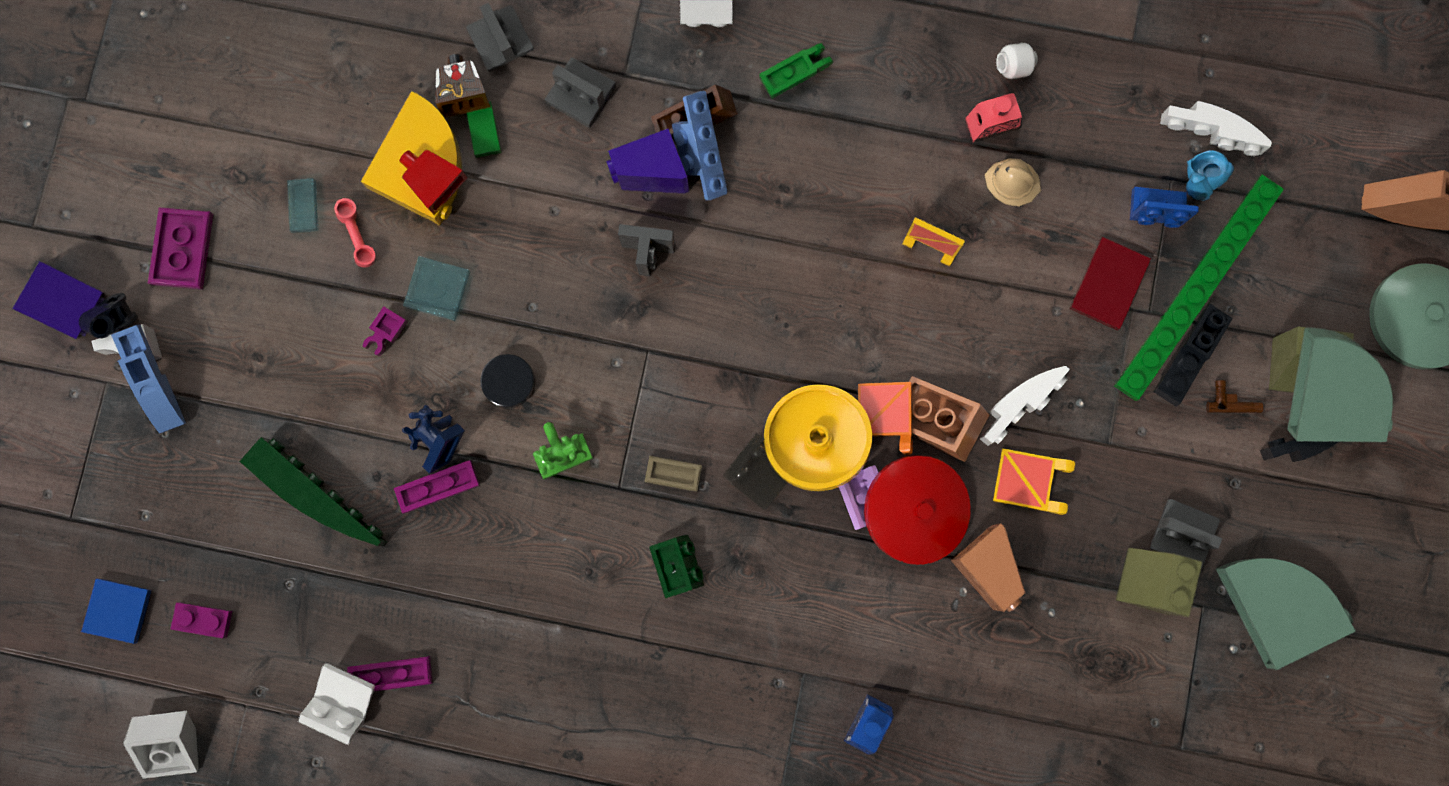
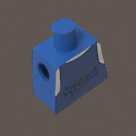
[843,694,893,754]

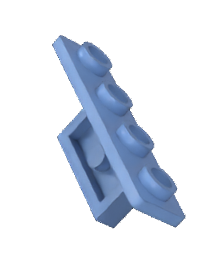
[672,91,727,200]

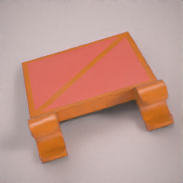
[858,382,913,455]

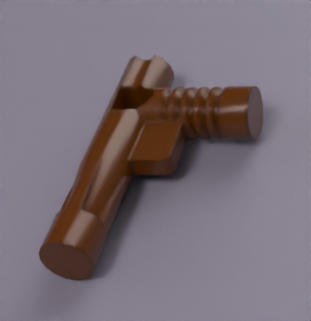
[1206,380,1263,413]

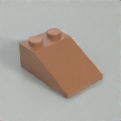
[909,376,989,462]

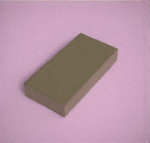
[645,456,702,492]

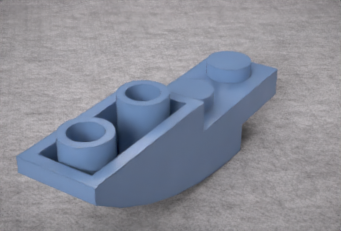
[111,325,186,433]

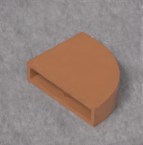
[1361,170,1449,230]

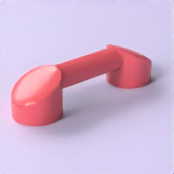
[334,198,376,268]

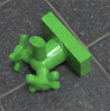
[533,422,593,480]

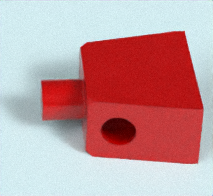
[399,150,467,215]

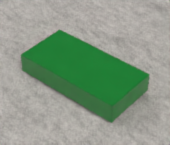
[467,101,501,158]

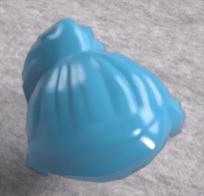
[1186,150,1234,201]

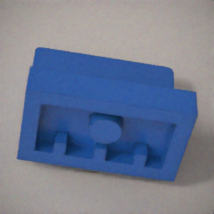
[1130,187,1199,228]

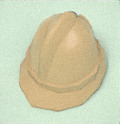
[985,158,1041,206]

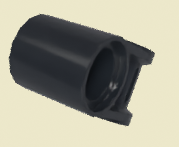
[79,293,138,339]

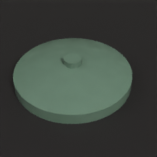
[1369,263,1449,370]

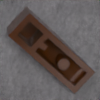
[651,84,737,138]

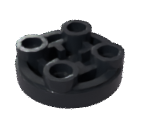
[480,354,535,408]

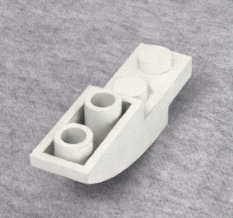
[1160,101,1272,156]
[980,366,1070,446]

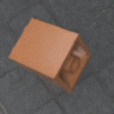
[951,523,1025,612]

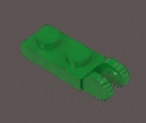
[759,43,833,99]

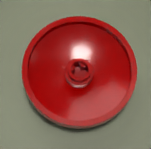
[864,455,971,565]

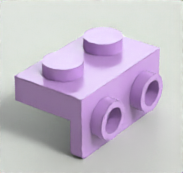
[839,465,879,530]

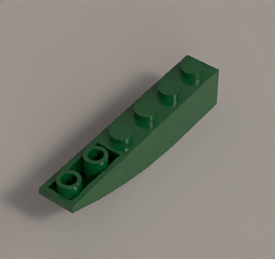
[239,437,388,546]

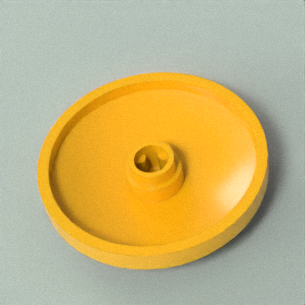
[764,385,872,491]

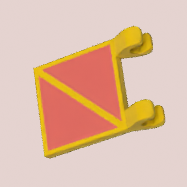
[902,217,965,266]
[993,448,1075,515]

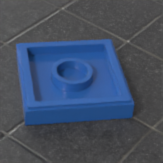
[81,579,152,644]

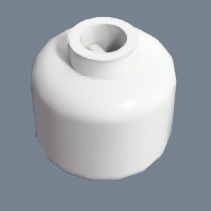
[996,43,1038,79]

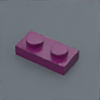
[170,602,233,638]

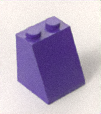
[606,129,689,194]
[12,261,105,339]

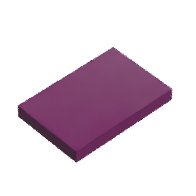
[148,207,214,290]

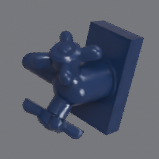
[402,405,465,474]

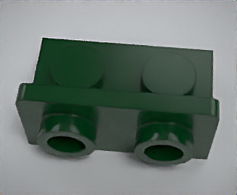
[649,534,704,599]

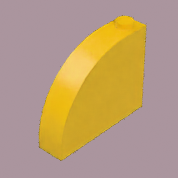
[361,91,462,225]

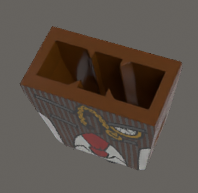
[435,54,490,118]

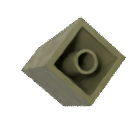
[1269,327,1354,393]
[1116,548,1202,617]

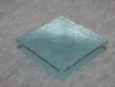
[403,256,470,321]

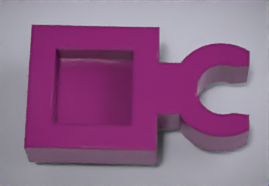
[362,306,408,356]

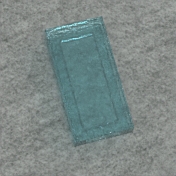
[287,178,318,233]

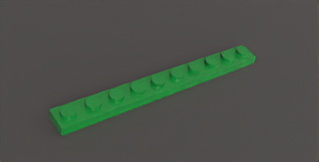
[1114,174,1284,401]

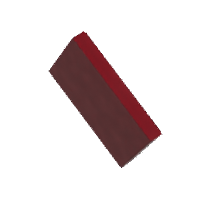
[1069,237,1151,331]

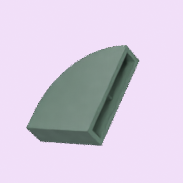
[1287,328,1393,442]
[1216,558,1356,670]

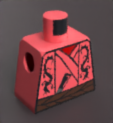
[966,93,1022,142]

